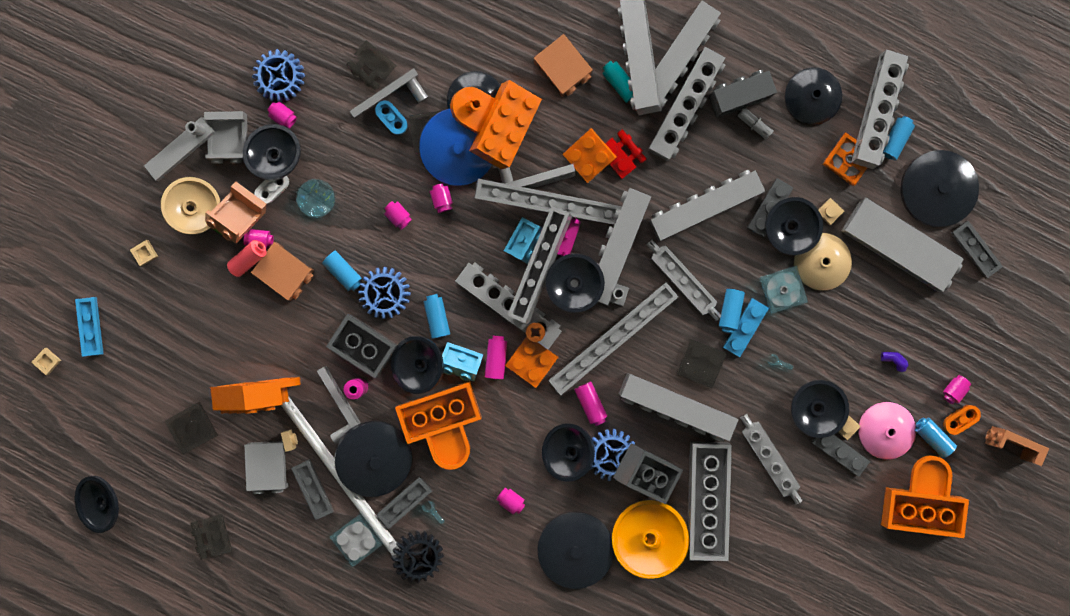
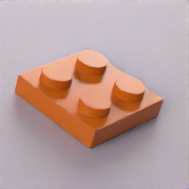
[563,128,617,183]
[505,336,558,388]

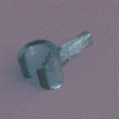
[767,354,793,370]
[422,501,444,524]

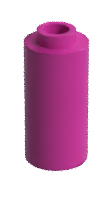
[485,335,507,379]
[344,378,368,399]
[574,381,607,426]

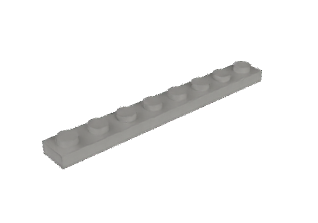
[474,179,622,224]
[548,282,678,395]

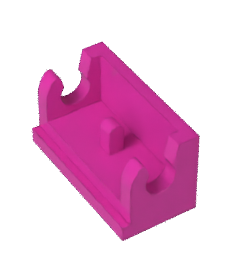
[557,218,581,256]

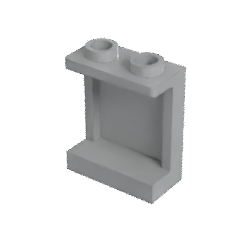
[204,111,248,164]
[244,441,288,494]

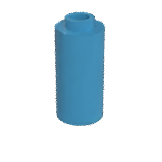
[883,116,915,161]
[322,250,362,291]
[719,289,745,333]
[423,294,450,338]
[915,418,957,458]

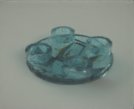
[296,179,335,217]

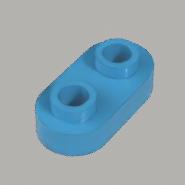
[375,100,408,135]

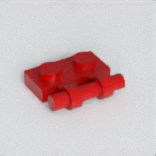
[605,129,647,180]

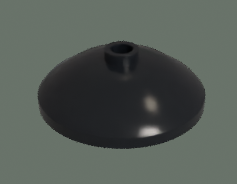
[785,67,842,125]
[447,71,500,109]
[243,124,301,180]
[765,197,823,255]
[546,254,605,312]
[391,336,444,394]
[791,380,849,438]
[542,423,595,482]
[74,476,119,533]

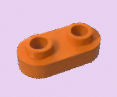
[943,405,981,435]

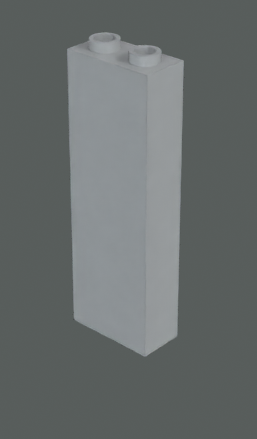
[841,198,964,292]

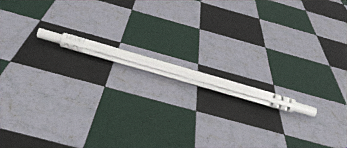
[281,396,408,567]

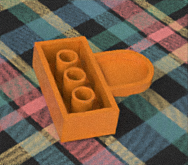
[450,80,542,170]
[210,377,301,414]
[395,381,482,470]
[881,456,969,538]

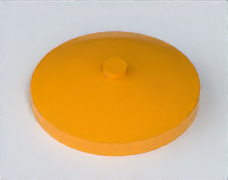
[612,500,690,579]

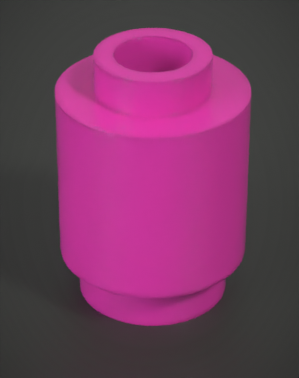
[267,101,297,129]
[430,183,453,213]
[384,201,412,230]
[244,229,274,250]
[943,375,971,404]
[496,488,525,515]

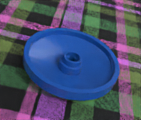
[419,109,492,185]

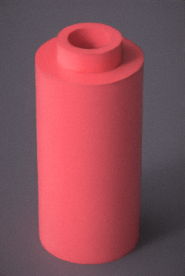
[227,240,266,277]

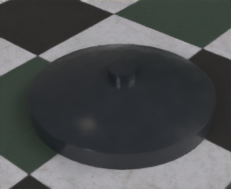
[901,150,979,227]
[334,421,412,497]
[538,511,614,589]

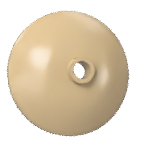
[161,177,220,235]
[794,233,852,290]

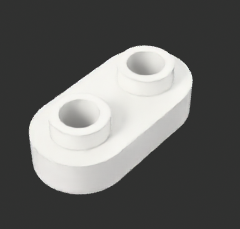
[255,176,289,204]

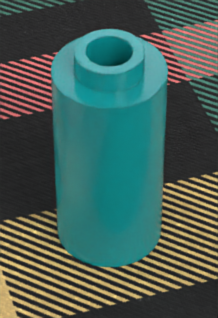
[602,61,634,103]

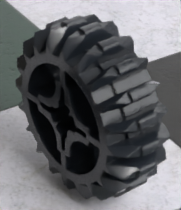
[391,530,444,583]

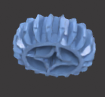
[252,49,305,102]
[358,267,411,319]
[591,429,635,481]

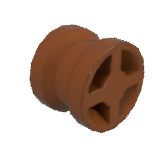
[526,322,545,342]

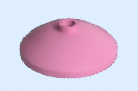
[858,402,916,459]

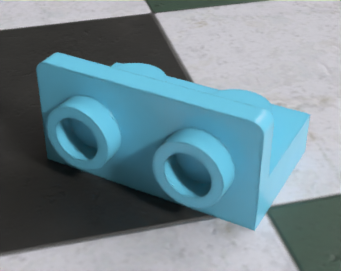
[504,217,542,264]
[442,342,483,381]

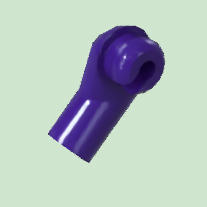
[881,352,908,372]

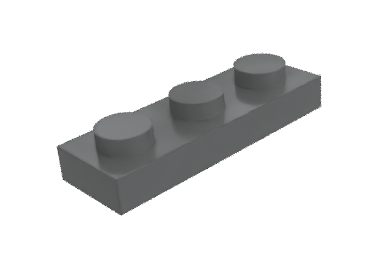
[747,178,793,237]
[951,221,1003,278]
[812,435,870,477]
[291,459,334,520]
[376,477,433,529]

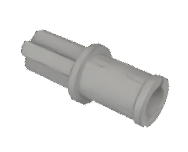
[738,108,774,140]

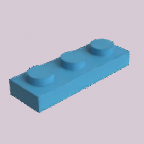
[75,297,104,357]
[723,298,769,357]

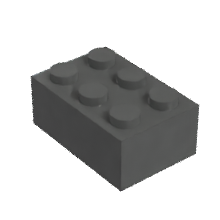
[709,70,777,118]
[326,314,398,378]
[613,443,683,504]

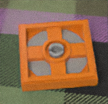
[822,132,867,186]

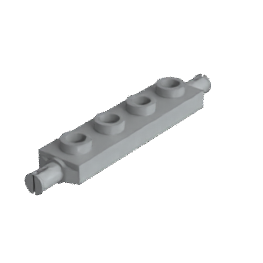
[646,240,721,321]
[740,414,803,505]

